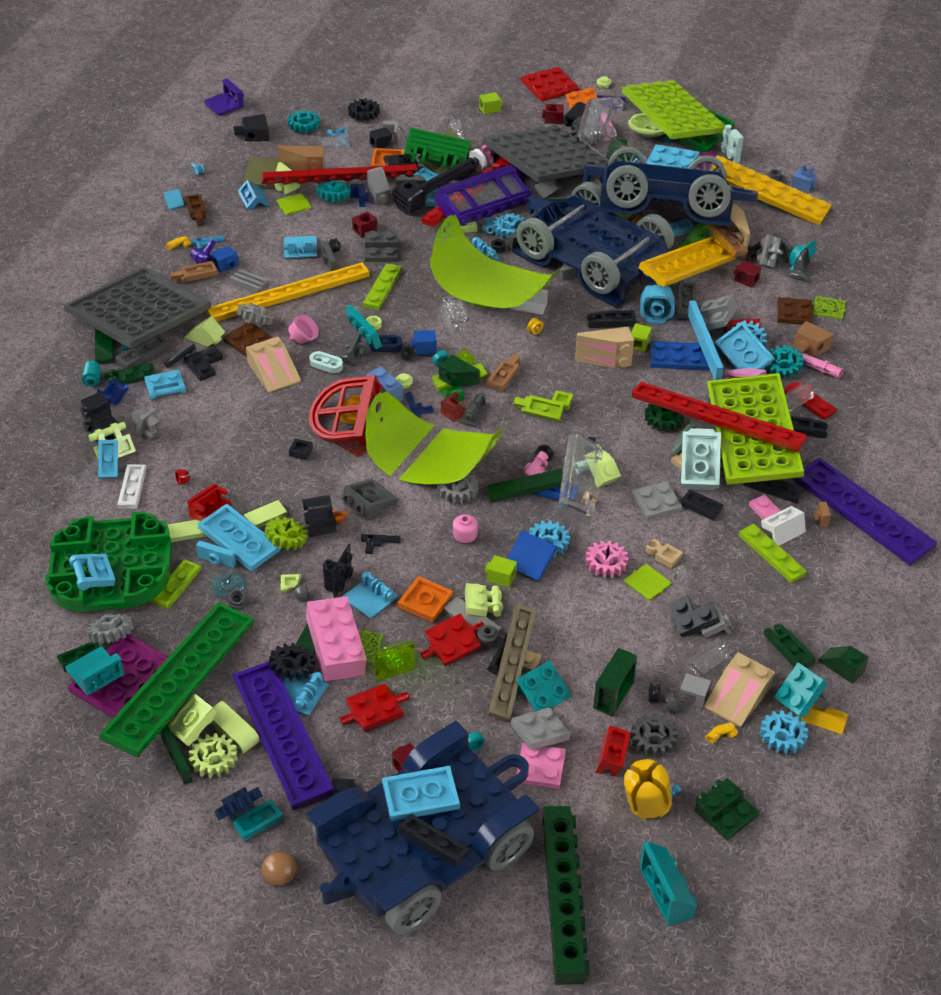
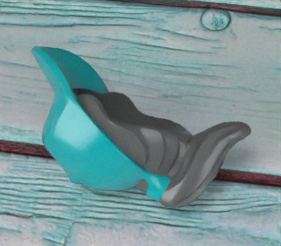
[788,239,816,282]

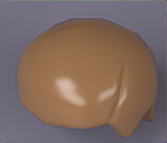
[261,851,298,886]

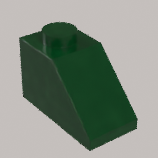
[439,355,480,386]
[818,646,869,684]

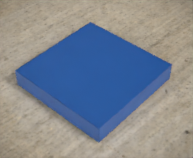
[507,530,558,582]

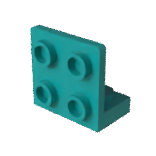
[65,647,124,696]

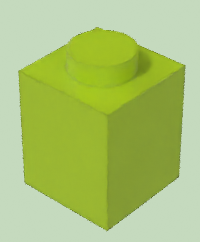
[479,92,503,115]
[631,324,652,352]
[485,555,517,588]

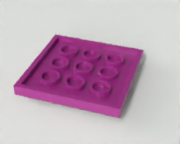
[68,634,168,718]

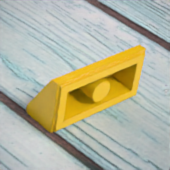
[800,704,849,734]

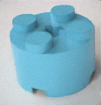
[640,285,675,324]

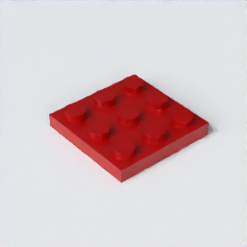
[521,67,580,102]

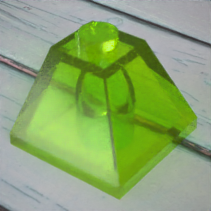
[373,639,415,682]

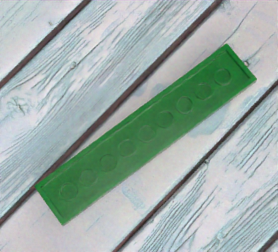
[100,602,254,758]

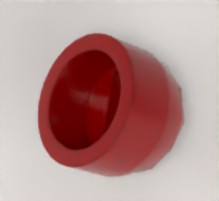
[175,469,190,485]

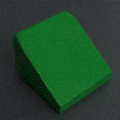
[440,386,465,405]

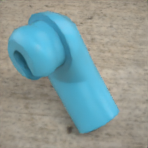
[482,218,494,234]

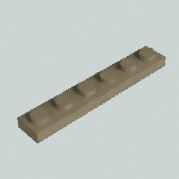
[488,604,536,722]

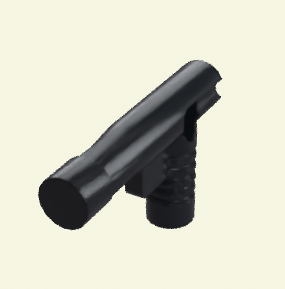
[746,241,762,264]
[164,343,196,368]
[361,534,401,554]

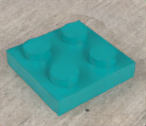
[774,662,828,719]

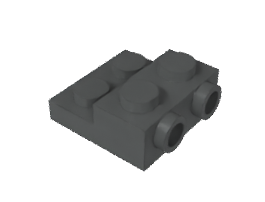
[364,230,398,262]
[341,479,398,519]

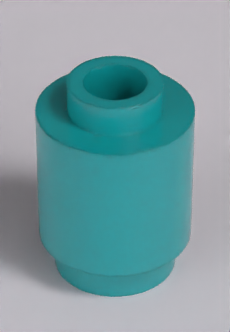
[82,361,101,387]

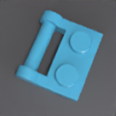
[144,370,186,400]
[69,554,115,591]

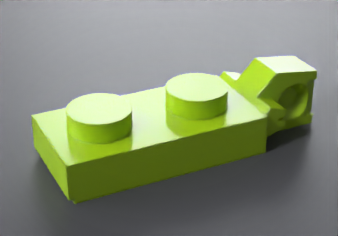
[513,395,565,422]

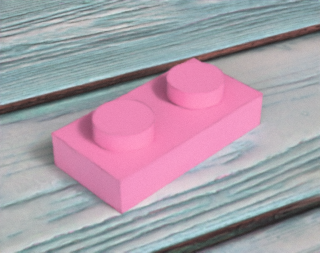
[749,495,781,520]

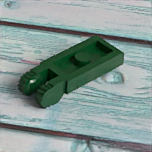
[104,363,156,387]
[764,623,816,668]

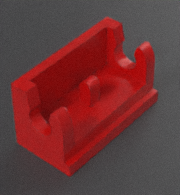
[187,483,231,521]
[595,725,631,777]

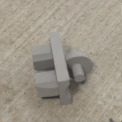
[757,235,783,268]
[132,407,160,440]

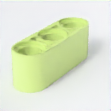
[210,701,260,755]

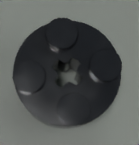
[302,495,336,538]

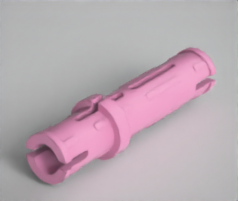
[794,353,844,379]

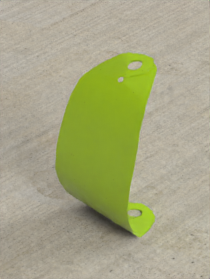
[430,215,560,308]
[366,392,504,484]

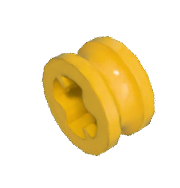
[527,318,544,335]

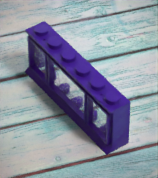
[434,164,533,226]

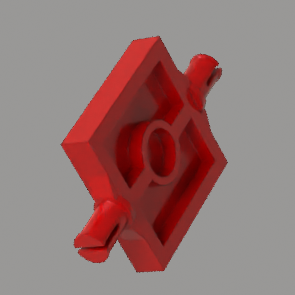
[420,613,485,666]
[339,683,410,732]

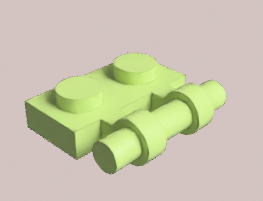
[88,422,136,459]
[465,583,503,617]

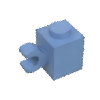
[791,163,817,193]

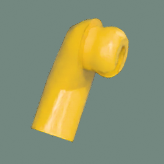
[166,236,191,250]
[705,723,738,744]

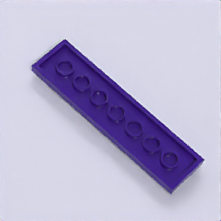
[793,457,937,566]
[232,661,334,810]

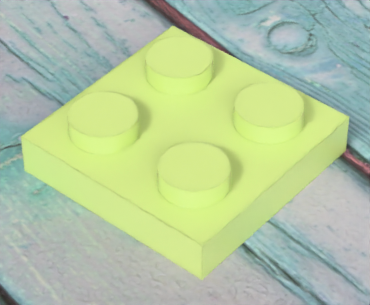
[168,693,218,746]

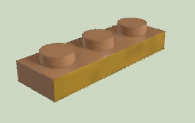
[706,224,748,257]

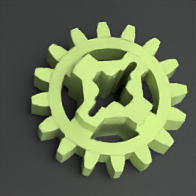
[189,733,238,778]

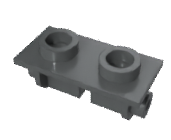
[459,393,490,427]

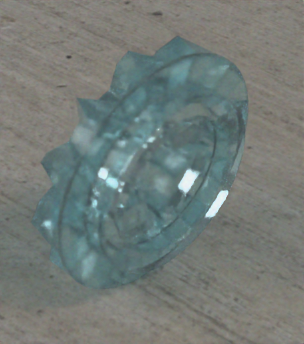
[211,571,244,598]

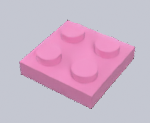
[516,743,566,789]

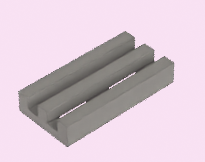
[230,269,267,292]

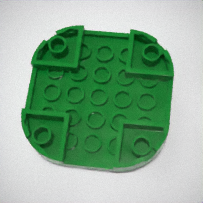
[45,512,172,612]

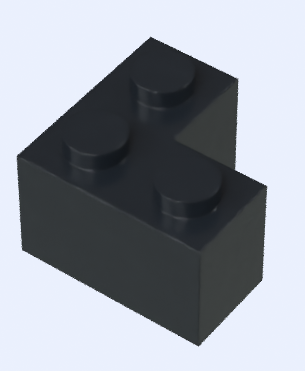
[80,392,122,443]

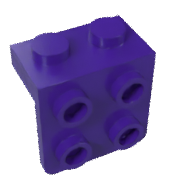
[204,79,244,115]

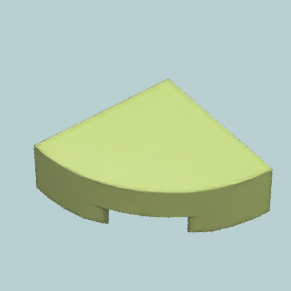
[281,574,301,593]

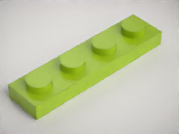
[363,263,402,310]
[738,523,807,584]

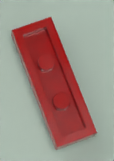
[784,381,837,420]

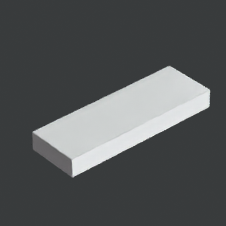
[117,464,147,509]

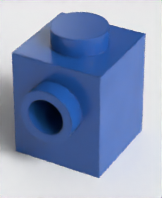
[211,246,239,273]
[411,330,437,356]

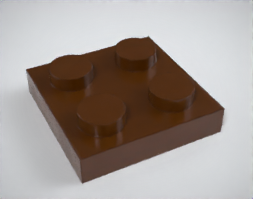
[777,297,813,325]
[223,323,272,357]

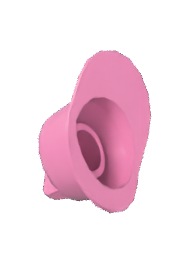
[288,315,319,344]

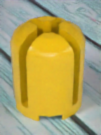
[624,759,672,820]

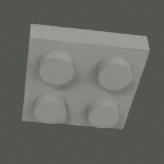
[632,481,683,520]
[511,708,570,751]

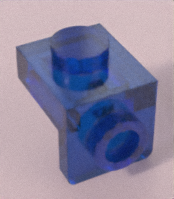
[350,184,369,207]
[96,378,129,405]

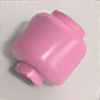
[453,514,478,543]

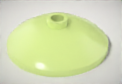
[628,113,665,138]

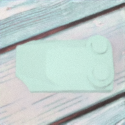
[681,429,721,490]

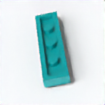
[345,305,382,349]

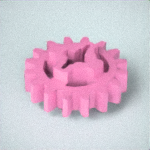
[585,540,629,578]

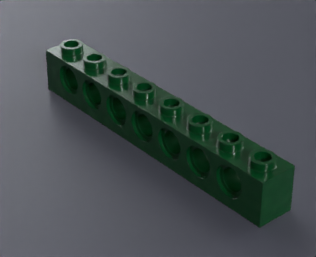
[542,806,589,985]

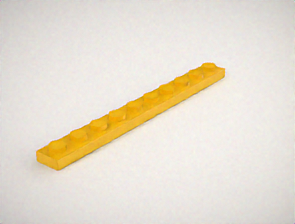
[207,262,369,322]

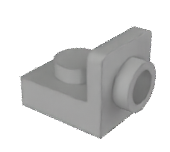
[701,608,732,638]

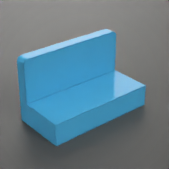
[238,180,270,210]

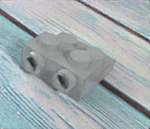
[700,295,738,330]

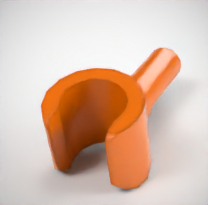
[333,509,348,524]

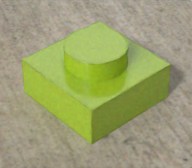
[552,390,573,411]

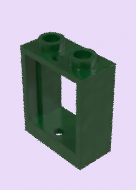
[593,648,638,717]

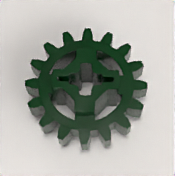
[644,404,684,432]

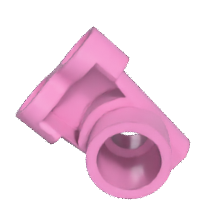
[482,145,497,164]
[523,451,549,477]

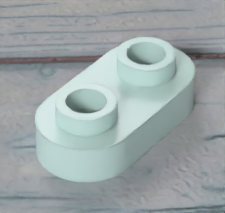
[310,351,343,373]

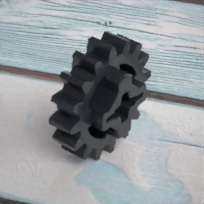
[348,98,380,122]
[269,643,316,682]

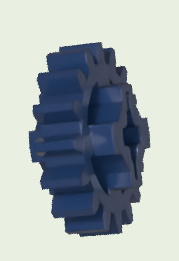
[214,787,263,820]

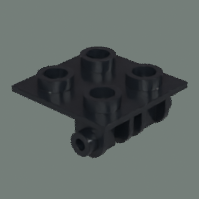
[323,544,354,598]

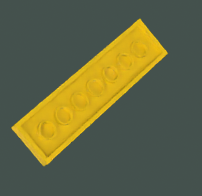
[708,155,831,225]
[638,236,737,287]

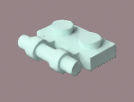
[721,125,744,163]

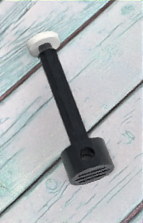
[392,149,488,215]

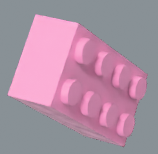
[306,597,367,681]

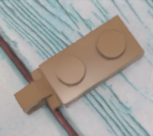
[170,261,218,284]
[487,354,520,392]

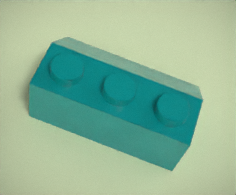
[639,841,697,926]

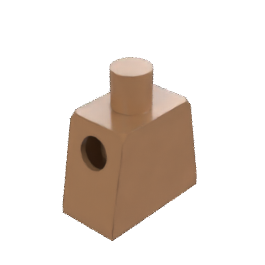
[793,321,835,357]

